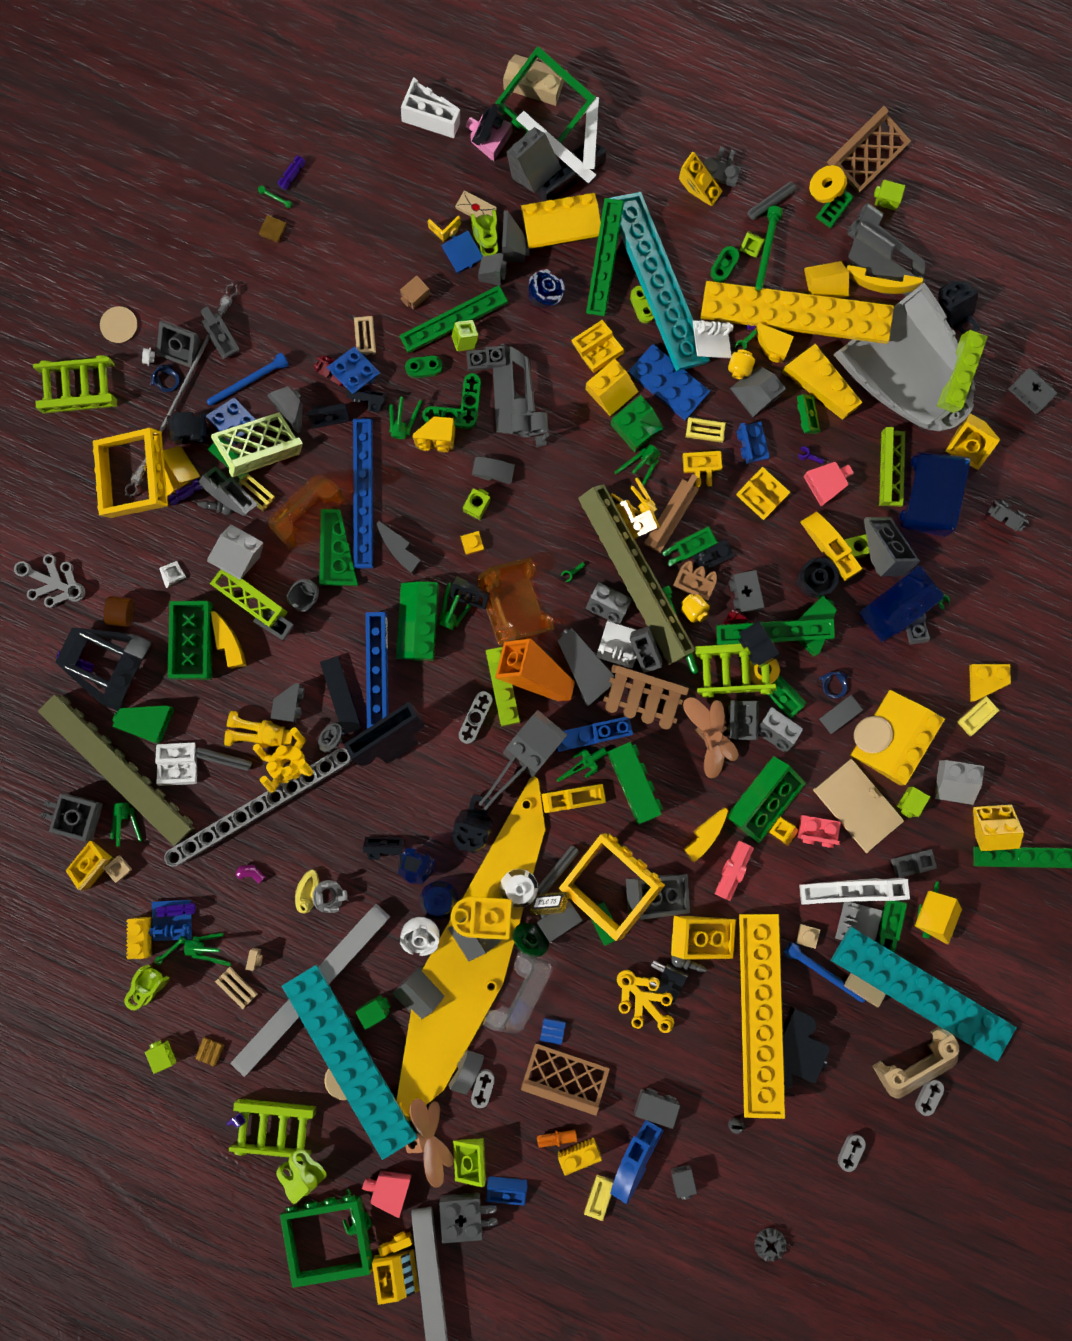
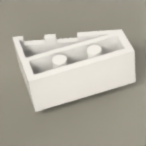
[401,77,460,138]

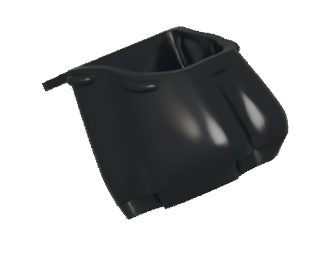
[938,280,980,334]
[452,794,493,854]

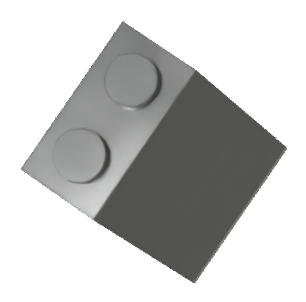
[507,127,561,193]

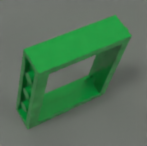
[495,46,596,144]
[280,1194,373,1288]

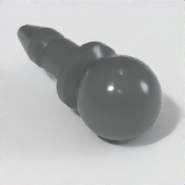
[197,501,234,515]
[671,956,707,972]

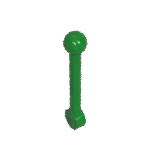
[258,186,292,208]
[154,936,186,965]

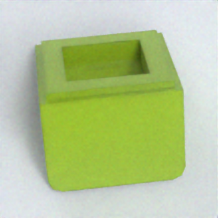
[740,231,765,258]

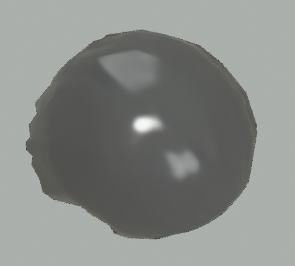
[286,579,319,612]

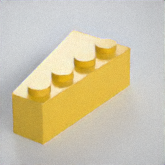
[782,344,862,420]

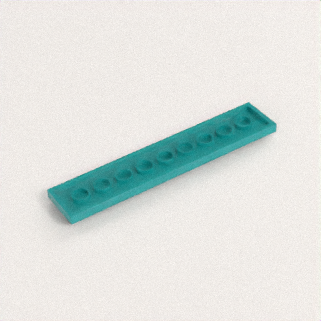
[609,192,710,371]
[831,927,1017,1062]
[282,964,417,1160]

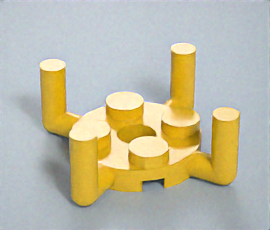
[253,727,313,793]

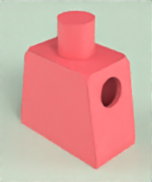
[803,462,853,507]
[362,1171,412,1218]

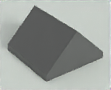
[156,320,202,368]
[448,916,502,961]
[392,965,445,1019]

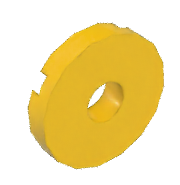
[809,165,847,203]

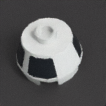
[499,869,538,908]

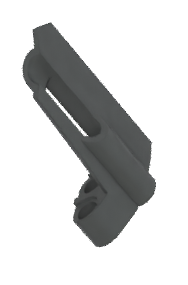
[847,203,926,296]
[493,343,548,438]

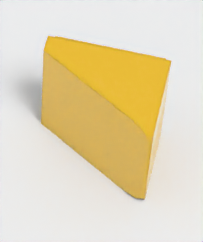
[769,817,799,846]

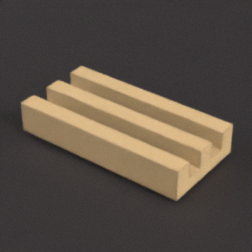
[354,316,376,355]
[215,967,257,1009]

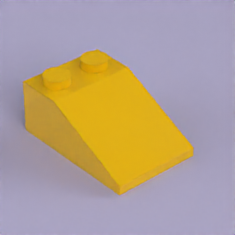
[671,916,736,959]

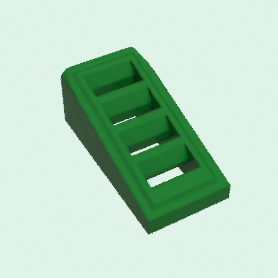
[815,190,854,228]

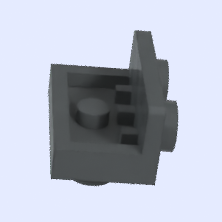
[586,582,632,625]
[728,700,759,740]
[758,707,803,753]

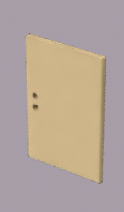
[813,759,904,853]

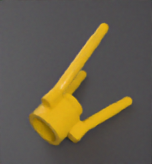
[611,477,657,515]

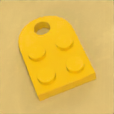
[451,897,512,940]

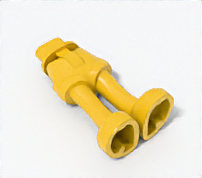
[224,711,292,748]

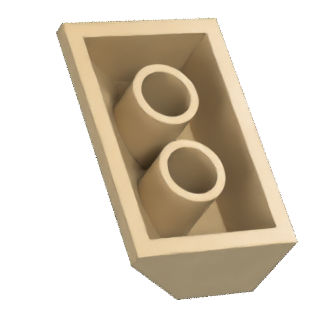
[503,54,567,106]

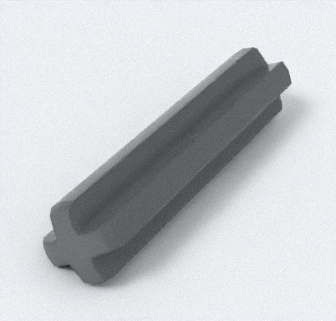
[747,182,796,220]
[195,748,252,771]
[538,846,579,895]

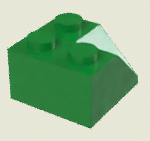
[611,395,664,453]

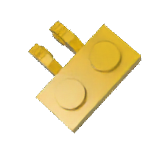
[682,451,722,487]

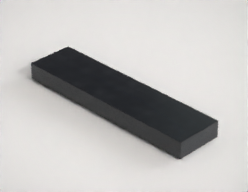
[320,656,362,734]

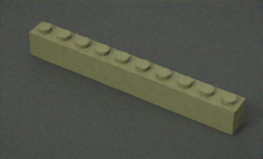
[578,484,695,665]
[38,695,195,846]

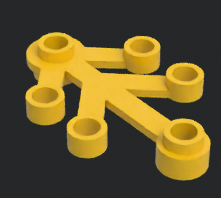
[617,970,674,1033]

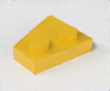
[970,664,1011,702]

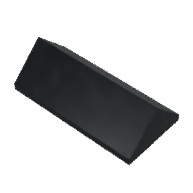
[536,143,607,202]

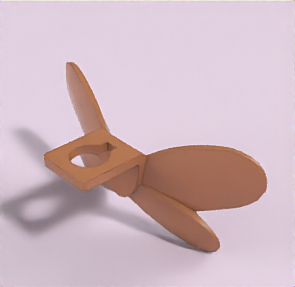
[683,697,738,778]
[405,1098,454,1188]

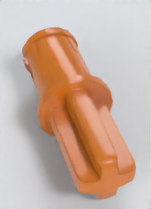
[537,1129,577,1148]

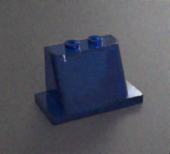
[858,565,944,642]

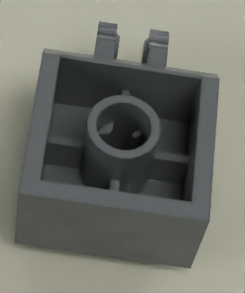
[40,793,103,842]
[439,1192,498,1243]

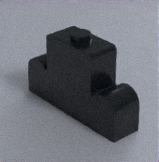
[344,702,425,766]
[783,1006,830,1091]

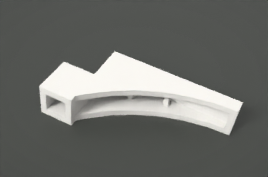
[799,878,910,904]

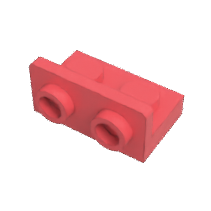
[798,815,841,848]

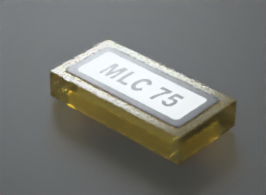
[529,892,569,915]

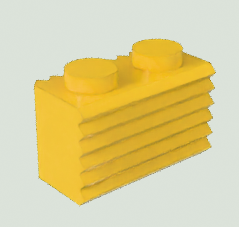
[126,917,152,959]
[558,1138,602,1176]

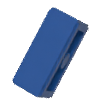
[486,1176,527,1206]

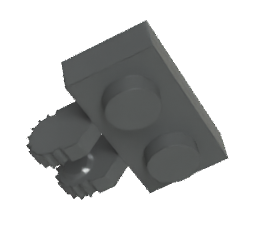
[703,146,741,188]

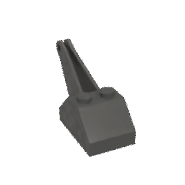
[479,710,567,810]

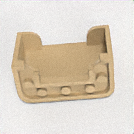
[872,1026,959,1098]

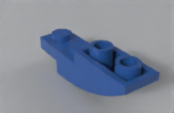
[556,717,633,752]
[610,1120,664,1205]

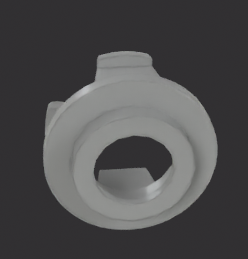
[313,880,347,913]

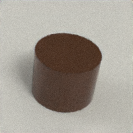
[104,596,135,627]

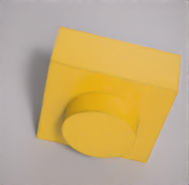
[461,531,484,555]

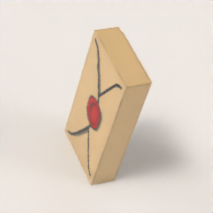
[455,191,497,219]

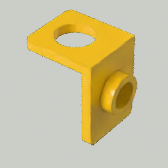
[428,216,461,242]

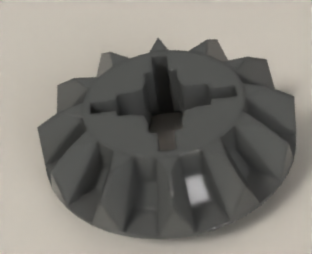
[318,723,345,753]
[754,1228,786,1262]

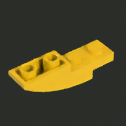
[800,512,862,581]

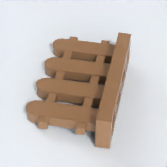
[603,665,689,729]

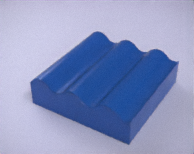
[540,1018,566,1045]

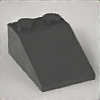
[864,517,920,577]
[626,874,690,920]

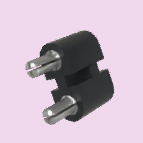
[650,961,688,1005]

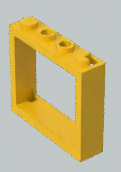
[93,428,168,518]
[559,834,665,941]

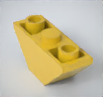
[679,152,723,206]

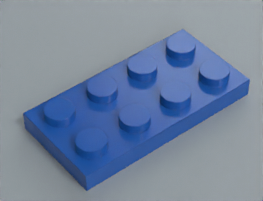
[628,344,710,421]

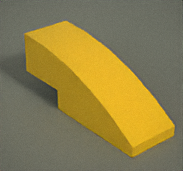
[211,611,247,669]
[541,784,606,813]
[683,808,728,862]

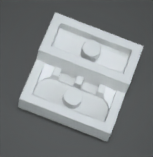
[155,743,197,786]

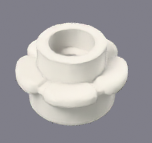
[142,347,155,366]

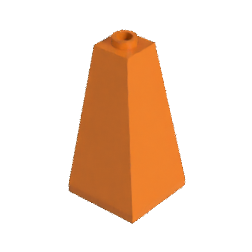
[495,639,575,701]

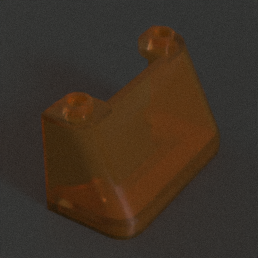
[268,474,346,550]
[478,557,555,647]

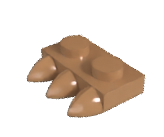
[673,561,717,601]

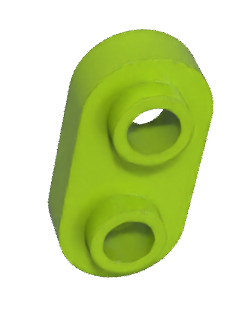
[630,286,654,323]

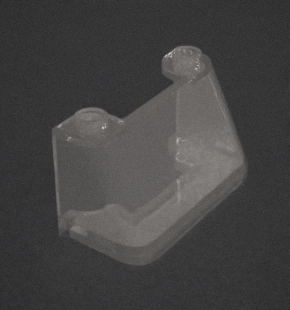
[483,950,552,1034]

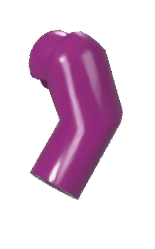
[236,865,266,884]

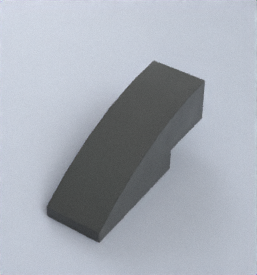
[198,466,258,516]
[377,521,422,575]

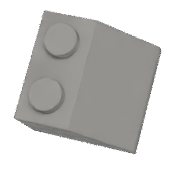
[207,524,264,580]
[934,760,984,805]

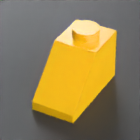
[756,323,794,362]

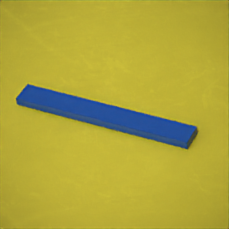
[353,419,374,569]

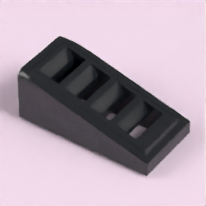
[450,576,490,610]

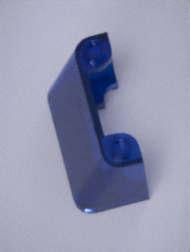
[899,452,970,537]

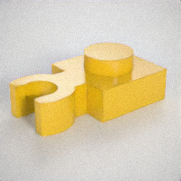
[378,1231,414,1257]

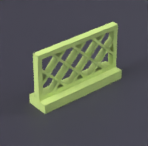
[211,412,303,477]

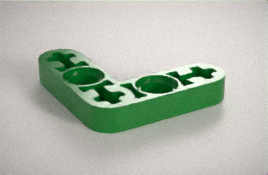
[423,373,481,429]

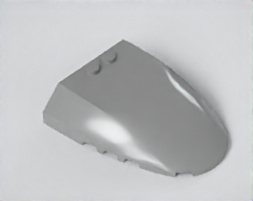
[834,283,975,431]

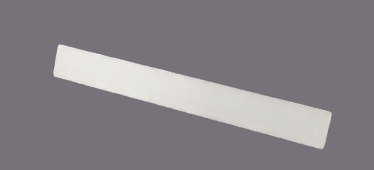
[583,97,599,170]
[516,111,596,183]

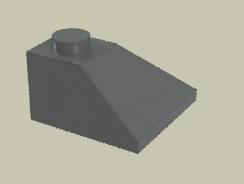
[502,210,530,263]
[730,365,786,417]
[267,386,303,434]

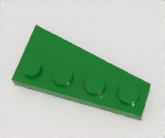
[319,509,358,586]

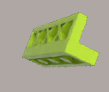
[879,427,905,507]
[210,569,288,628]

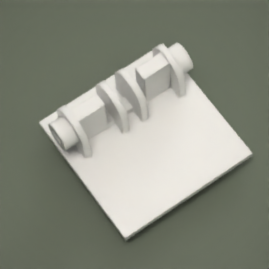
[693,320,733,358]
[596,621,637,668]

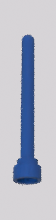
[207,352,290,406]
[783,942,866,1003]

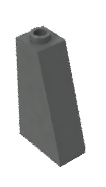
[557,628,614,706]

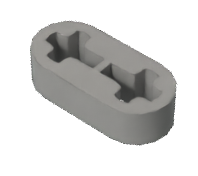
[471,1069,495,1108]
[915,1079,944,1116]
[838,1133,866,1172]

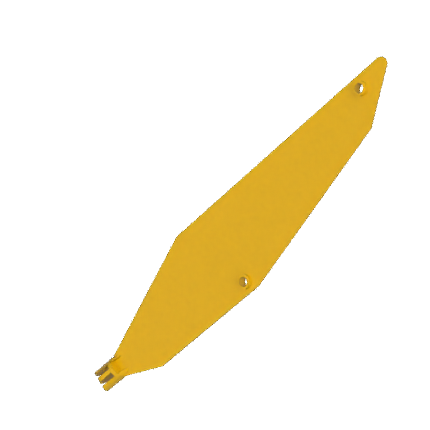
[397,776,545,1122]

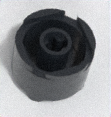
[166,412,207,445]
[796,558,839,599]

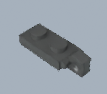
[201,306,240,360]

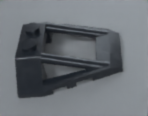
[55,627,153,711]

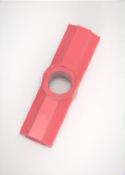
[714,841,754,901]

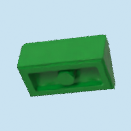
[767,676,806,719]

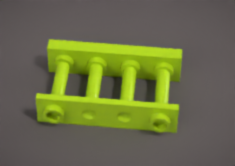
[33,355,117,413]
[695,643,777,698]
[229,1098,316,1161]

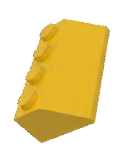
[521,193,601,249]

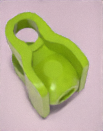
[471,210,498,256]
[124,964,170,1010]
[277,1149,327,1204]

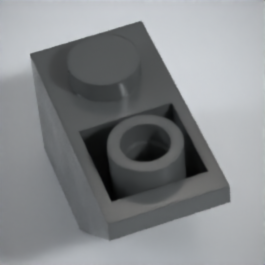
[478,253,507,286]
[271,683,305,723]

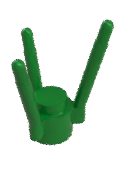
[389,397,422,439]
[615,445,661,485]
[439,582,472,630]
[110,803,142,847]
[184,933,232,966]

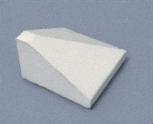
[160,561,186,588]

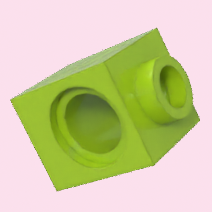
[873,180,905,211]
[452,320,478,351]
[463,488,491,520]
[844,534,870,559]
[897,787,930,818]
[145,1040,177,1074]

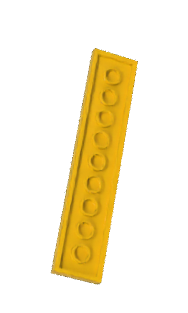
[700,281,894,344]
[739,914,785,1119]

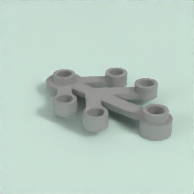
[14,554,85,608]

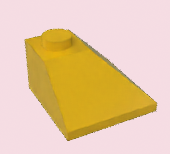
[945,413,1000,470]

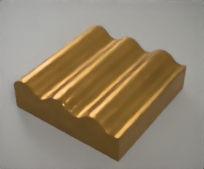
[259,215,287,243]
[195,1037,224,1067]

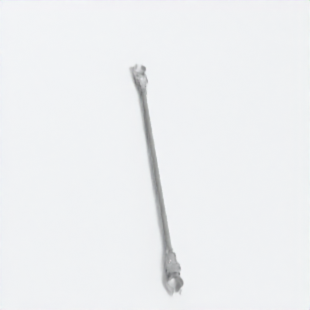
[125,283,238,498]

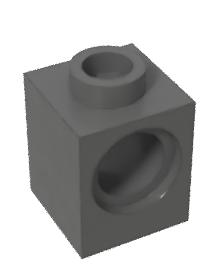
[670,1165,697,1199]

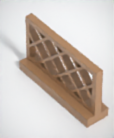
[827,106,911,193]
[644,474,699,554]
[520,1043,610,1116]

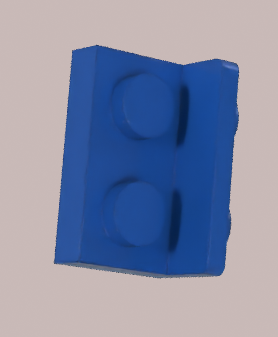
[736,422,770,464]

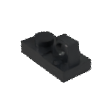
[472,104,504,145]
[346,388,388,413]
[308,403,350,429]
[692,539,735,571]
[363,837,404,860]

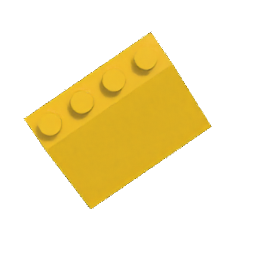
[851,690,945,785]

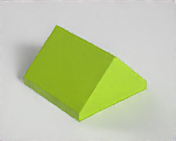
[453,1138,486,1187]

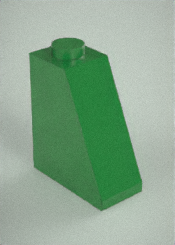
[797,596,837,657]
[113,706,175,744]

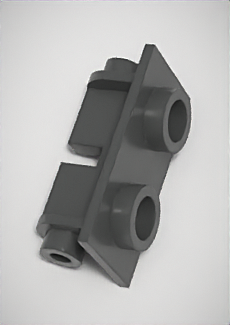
[988,499,1029,532]

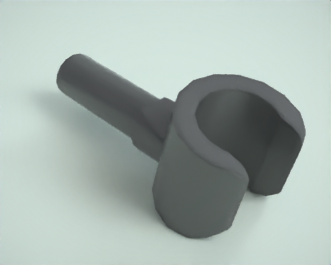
[535,432,549,448]

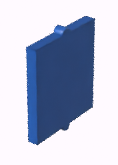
[441,231,483,274]

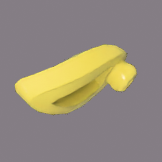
[295,869,319,914]

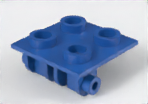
[327,346,380,394]
[206,398,257,445]
[149,900,192,941]

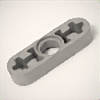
[459,691,493,744]

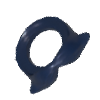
[150,364,180,393]
[819,671,849,699]

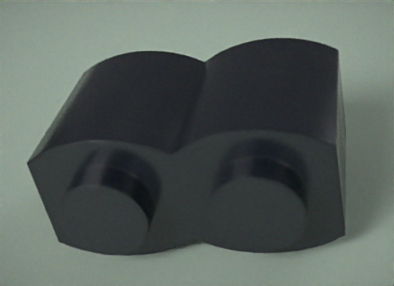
[738,621,780,668]

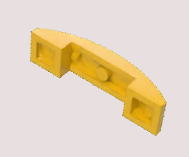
[847,265,923,294]

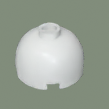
[400,917,439,956]

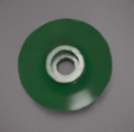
[513,923,549,957]

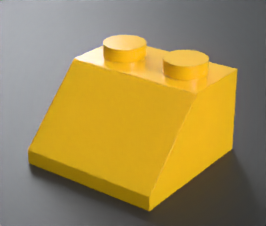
[585,358,638,417]

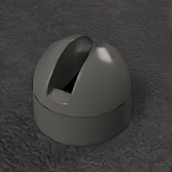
[728,1117,745,1134]

